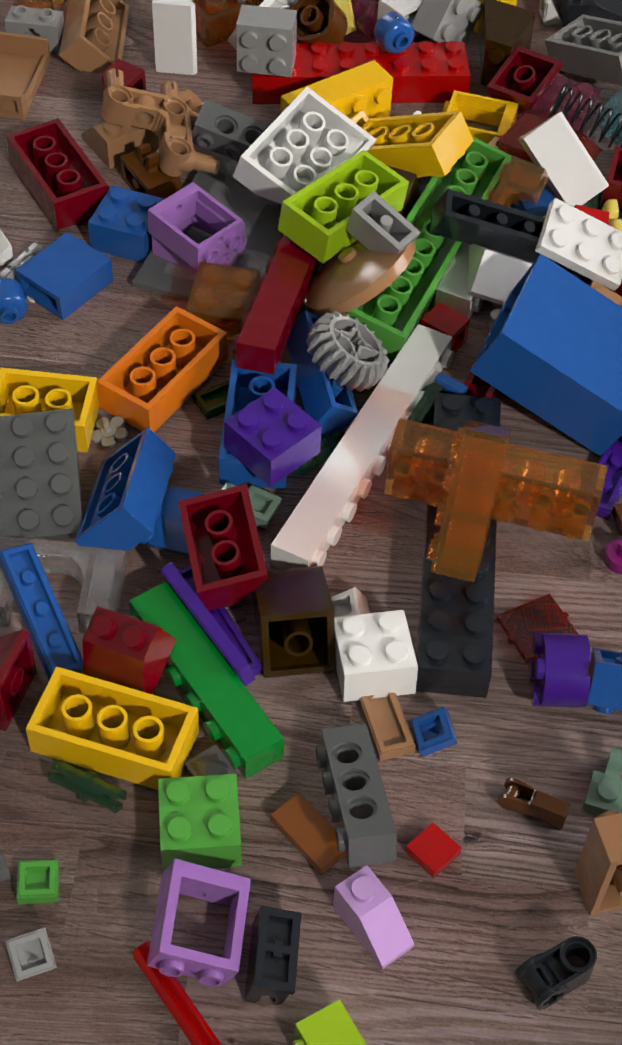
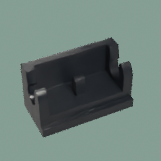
[244,906,302,1005]

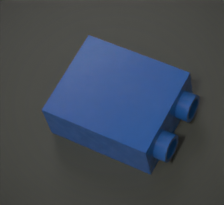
[470,254,622,456]

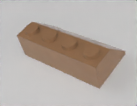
[59,0,130,72]
[81,89,204,169]

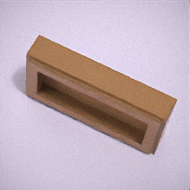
[358,692,416,761]

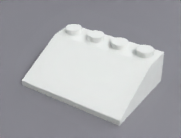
[233,87,377,204]

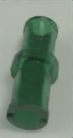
[48,760,127,813]

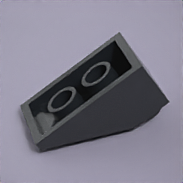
[556,0,622,27]

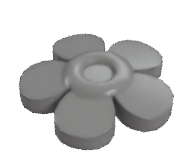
[91,416,128,449]

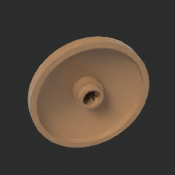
[304,240,416,316]

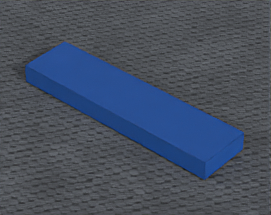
[0,543,84,680]

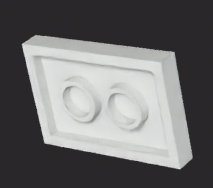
[535,198,622,291]

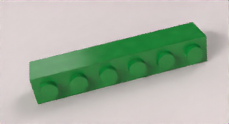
[129,582,284,779]

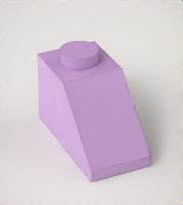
[333,865,414,969]

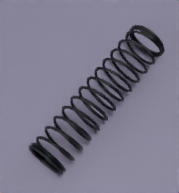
[548,83,622,148]

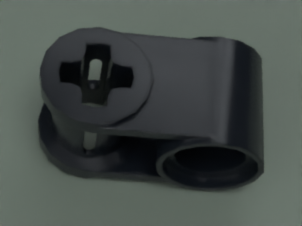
[515,936,597,1010]

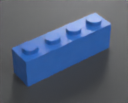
[287,311,358,438]

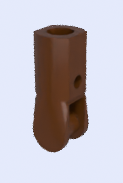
[497,778,571,829]

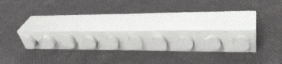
[271,324,454,570]

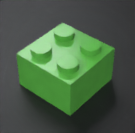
[158,774,242,872]

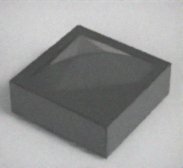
[184,744,237,777]

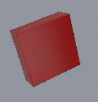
[405,822,461,879]

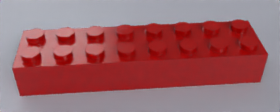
[251,41,471,104]

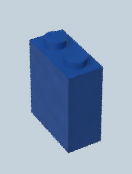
[16,232,113,320]

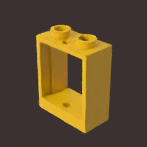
[443,90,519,153]

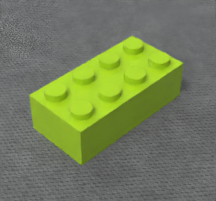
[278,150,409,263]

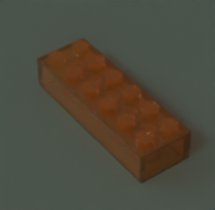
[384,418,608,542]

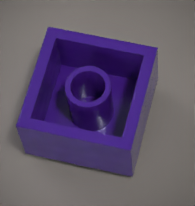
[224,387,322,487]

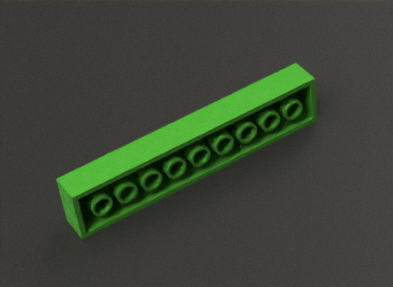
[347,136,512,361]

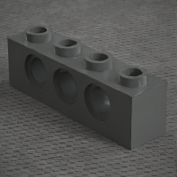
[192,99,270,161]
[316,724,397,868]

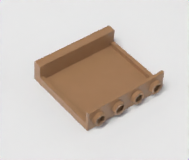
[0,32,51,120]

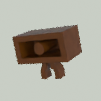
[120,143,182,199]

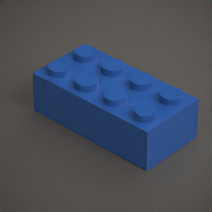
[219,359,297,489]

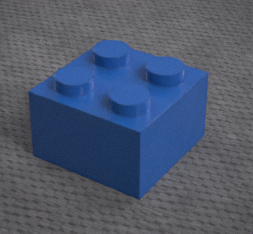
[88,185,164,263]

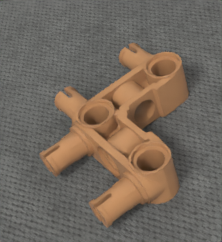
[100,68,220,177]

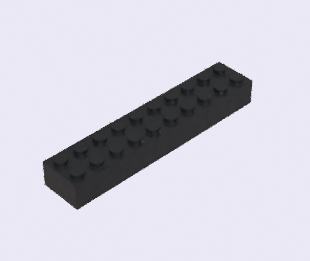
[416,393,501,698]

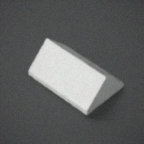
[152,0,197,75]
[518,112,609,207]
[468,244,533,305]

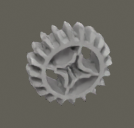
[306,311,389,392]

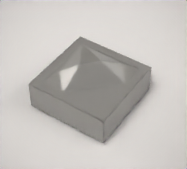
[5,927,57,982]

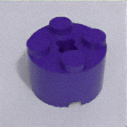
[529,632,591,708]

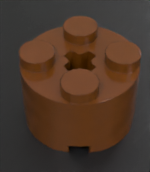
[289,0,348,44]

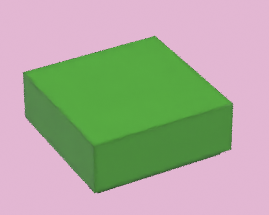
[16,859,60,904]

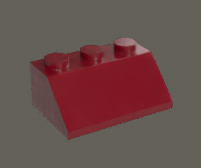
[178,484,269,611]

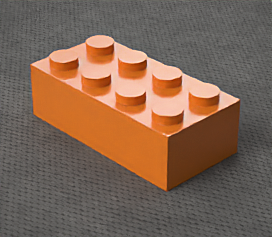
[97,306,228,433]

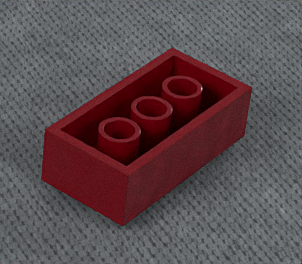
[6,118,108,231]

